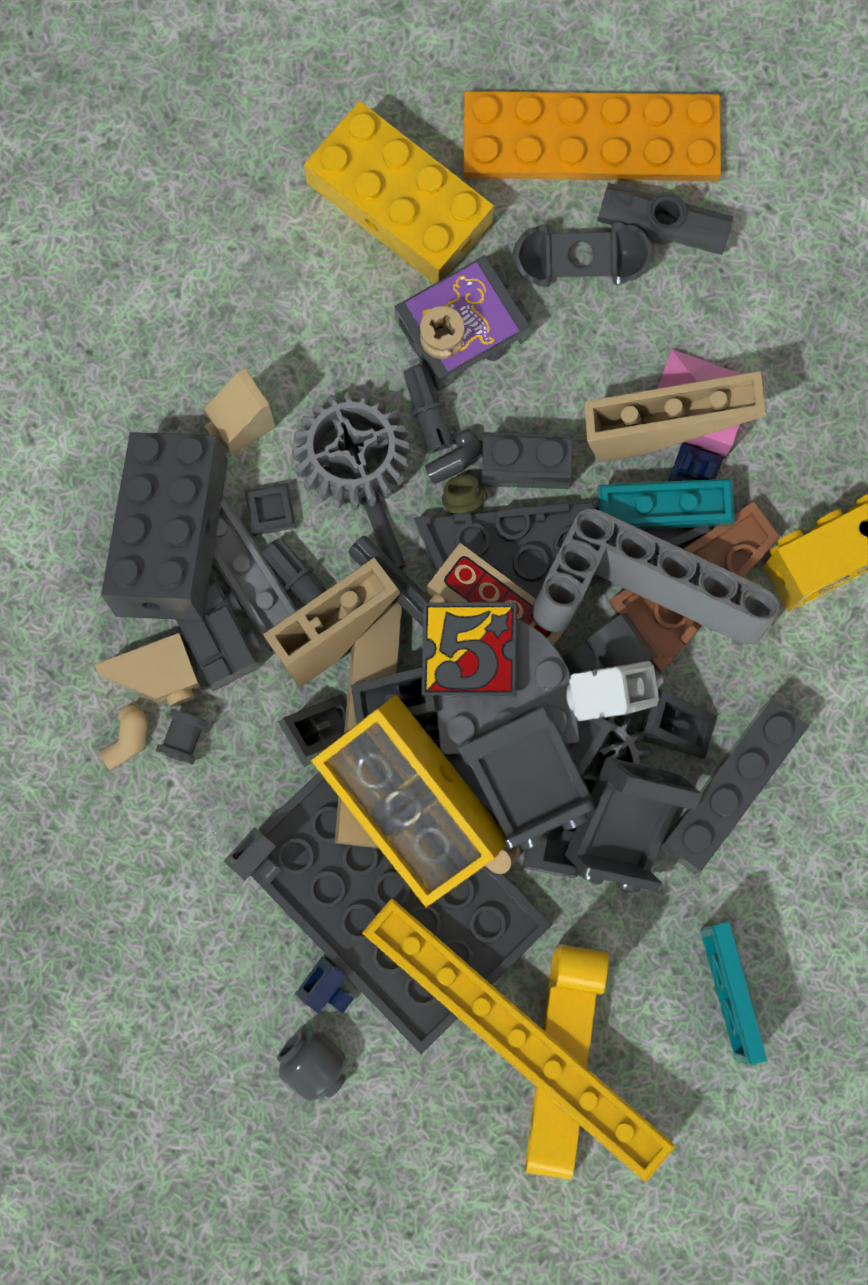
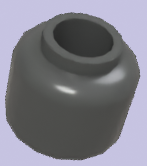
[277,1031,346,1101]

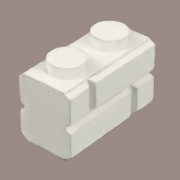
[566,661,659,721]

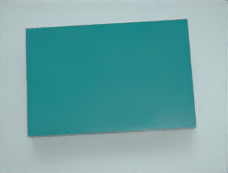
[700,922,768,1065]

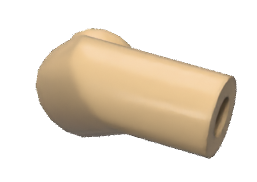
[98,705,149,771]

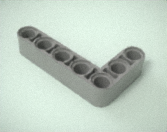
[532,509,779,644]

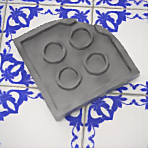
[437,619,580,755]

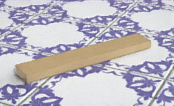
[334,600,402,848]

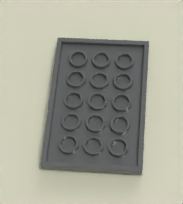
[251,772,552,1054]

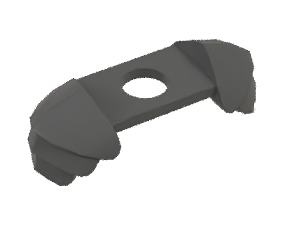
[512,222,652,287]

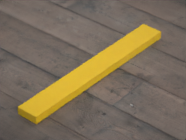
[362,898,676,1183]

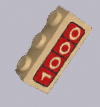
[427,543,568,646]

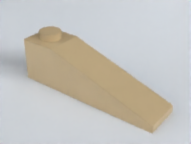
[584,371,767,462]

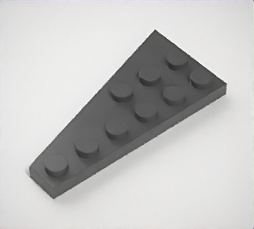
[414,500,711,599]

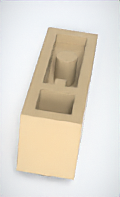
[263,558,400,688]

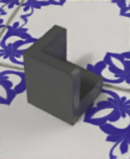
[522,828,578,879]

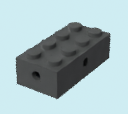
[101,432,228,621]

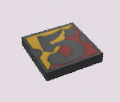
[422,602,517,697]

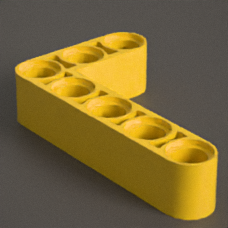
[525,945,609,1180]

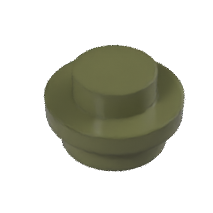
[442,475,486,514]

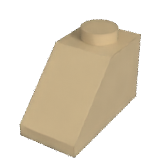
[203,368,275,455]
[94,633,202,707]

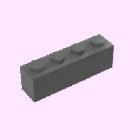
[660,699,809,874]

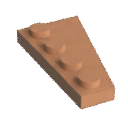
[608,501,780,675]

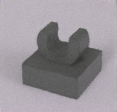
[224,827,282,884]

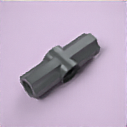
[597,182,733,255]

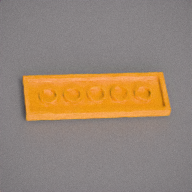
[463,91,721,181]

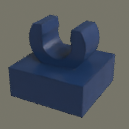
[668,443,723,482]
[295,957,354,1013]

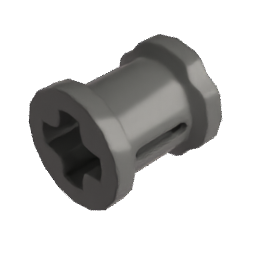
[155,709,209,765]

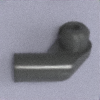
[425,429,482,484]

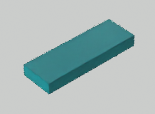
[597,479,735,530]

